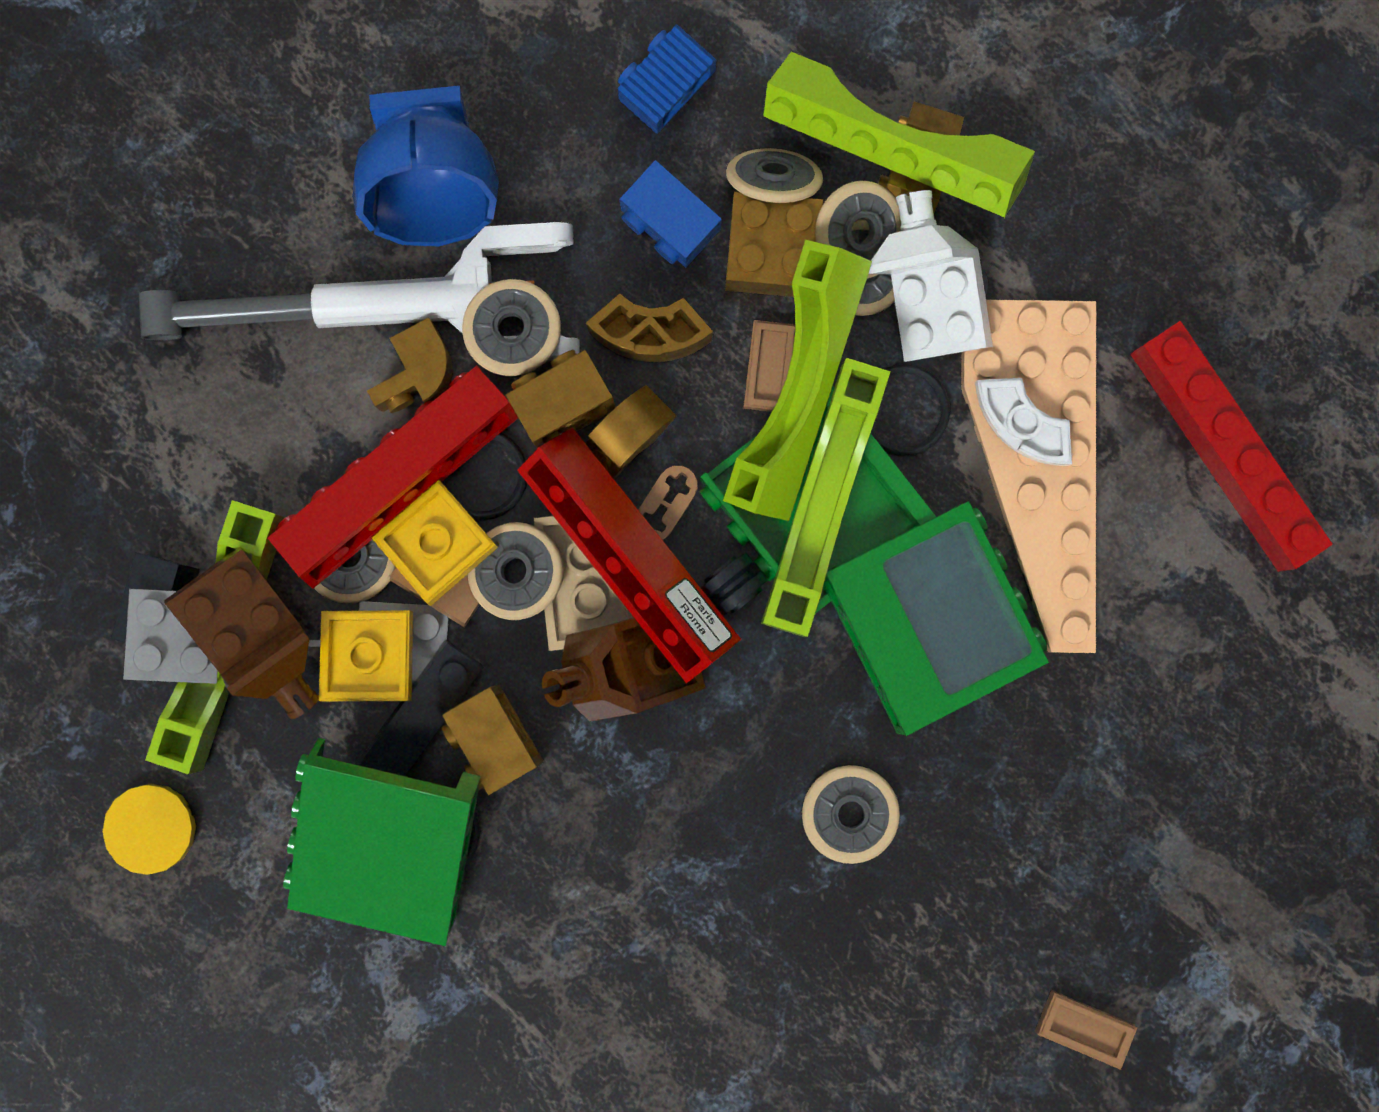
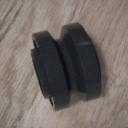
[701,552,768,616]

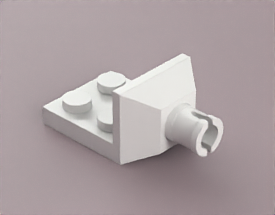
[869,190,993,362]

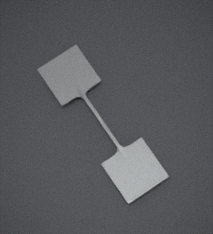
[123,589,448,685]

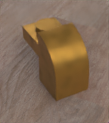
[367,317,452,413]
[585,385,677,480]

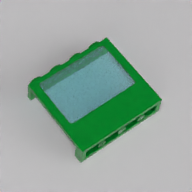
[823,501,1049,736]

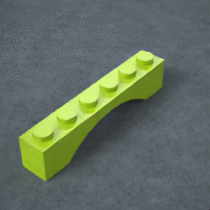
[763,52,1035,218]
[723,239,872,521]
[761,358,890,637]
[145,500,286,774]

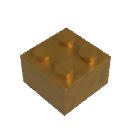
[725,192,823,297]
[506,350,615,448]
[442,685,544,795]

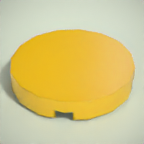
[102,784,196,875]

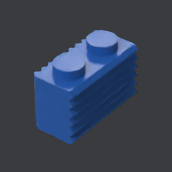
[618,25,716,134]

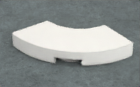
[975,378,1072,466]

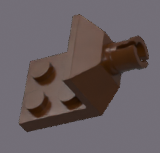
[164,547,319,719]
[542,617,706,722]

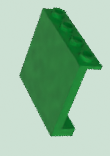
[699,386,936,615]
[283,738,481,946]

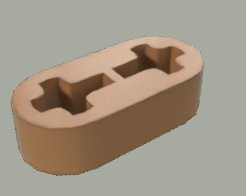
[638,466,697,541]

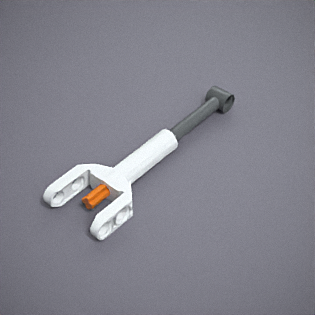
[139,222,580,361]

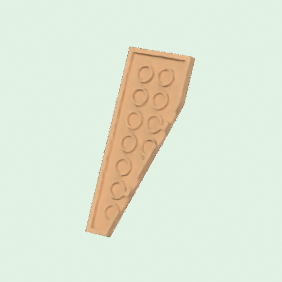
[961,300,1096,653]

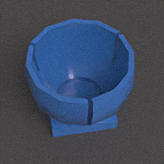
[352,86,499,247]

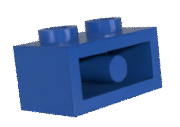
[619,160,722,268]

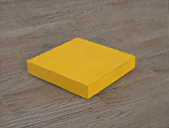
[372,480,498,606]
[319,610,413,702]

